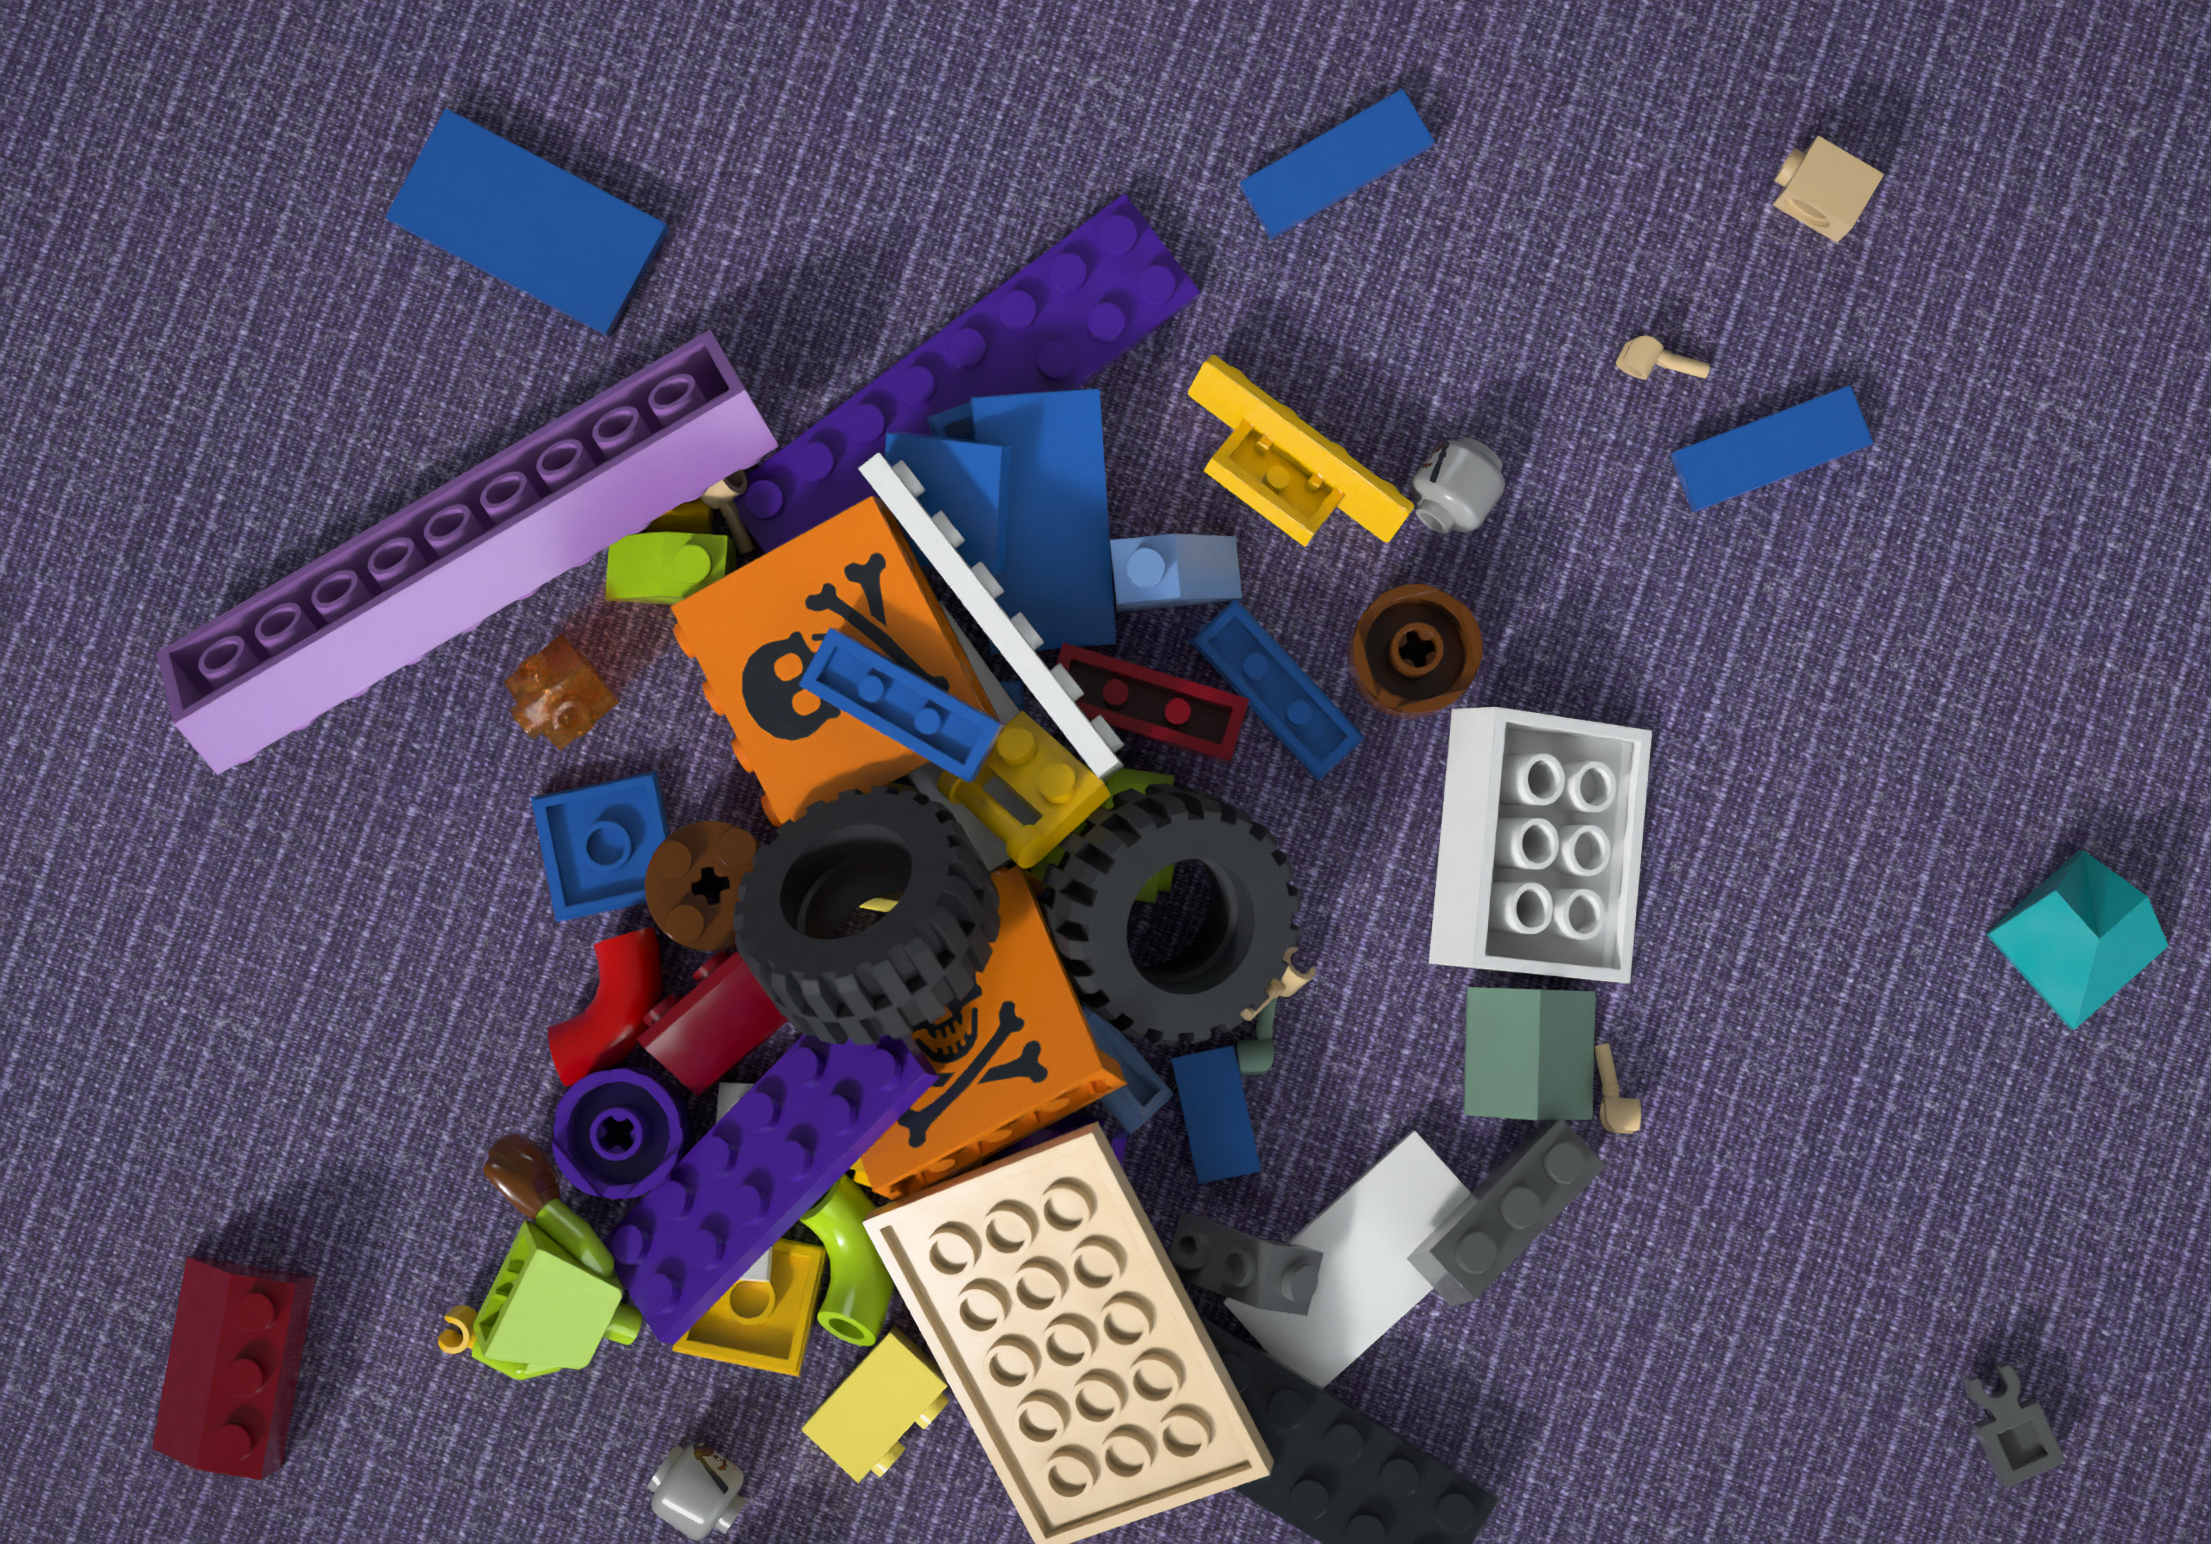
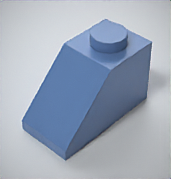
[1110,534,1242,613]

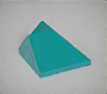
[1985,850,2169,1030]

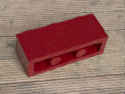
[1056,643,1249,765]

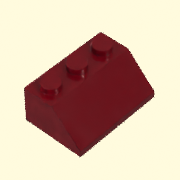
[152,1255,316,1480]

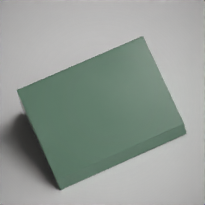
[1463,987,1595,1120]

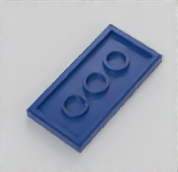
[385,108,669,338]
[970,388,1116,654]

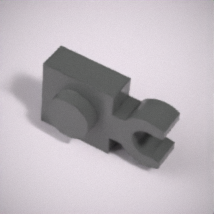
[1964,1361,2066,1488]

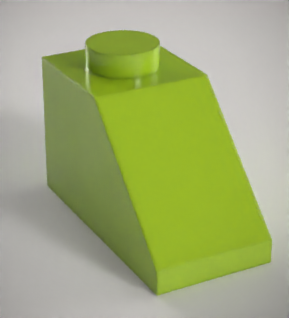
[605,532,737,605]

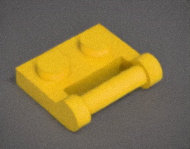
[937,710,1111,868]

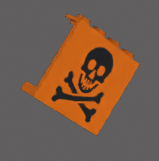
[670,496,1001,828]
[860,865,1127,1201]

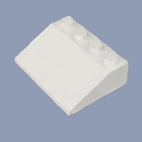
[1429,707,1652,984]

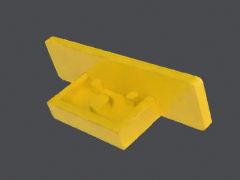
[1188,355,1414,547]

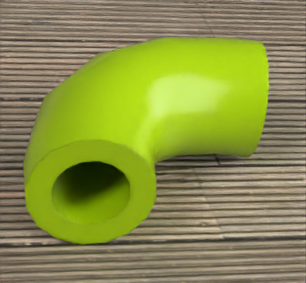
[799,1173,894,1346]

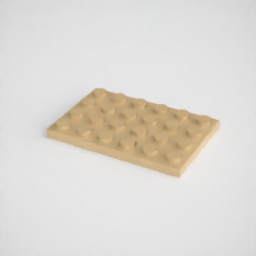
[862,1122,1274,1544]

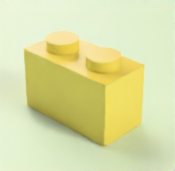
[801,1325,950,1483]

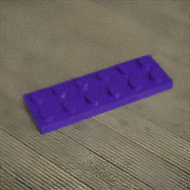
[602,1034,940,1344]

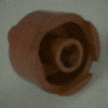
[1347,584,1483,719]
[645,821,762,951]

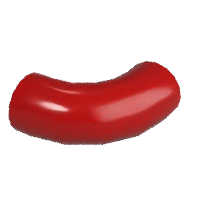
[548,927,663,1087]

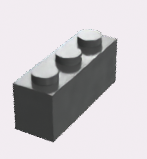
[1406,1118,1606,1306]

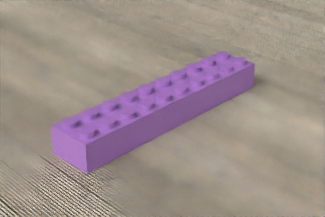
[156,329,779,775]

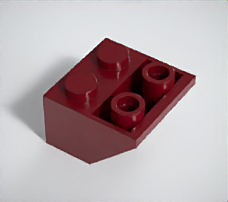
[637,950,789,1096]

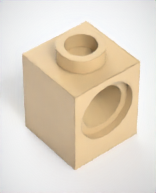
[1773,135,1884,243]

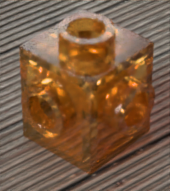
[503,633,619,751]

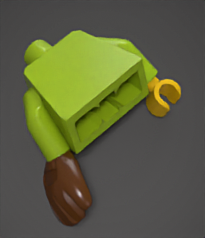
[438,1134,642,1380]

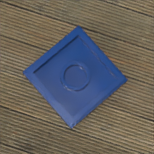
[885,431,1012,576]
[531,771,671,922]

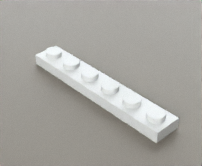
[858,452,1124,782]

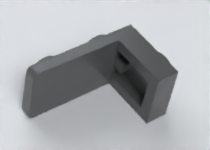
[1169,1212,1324,1316]

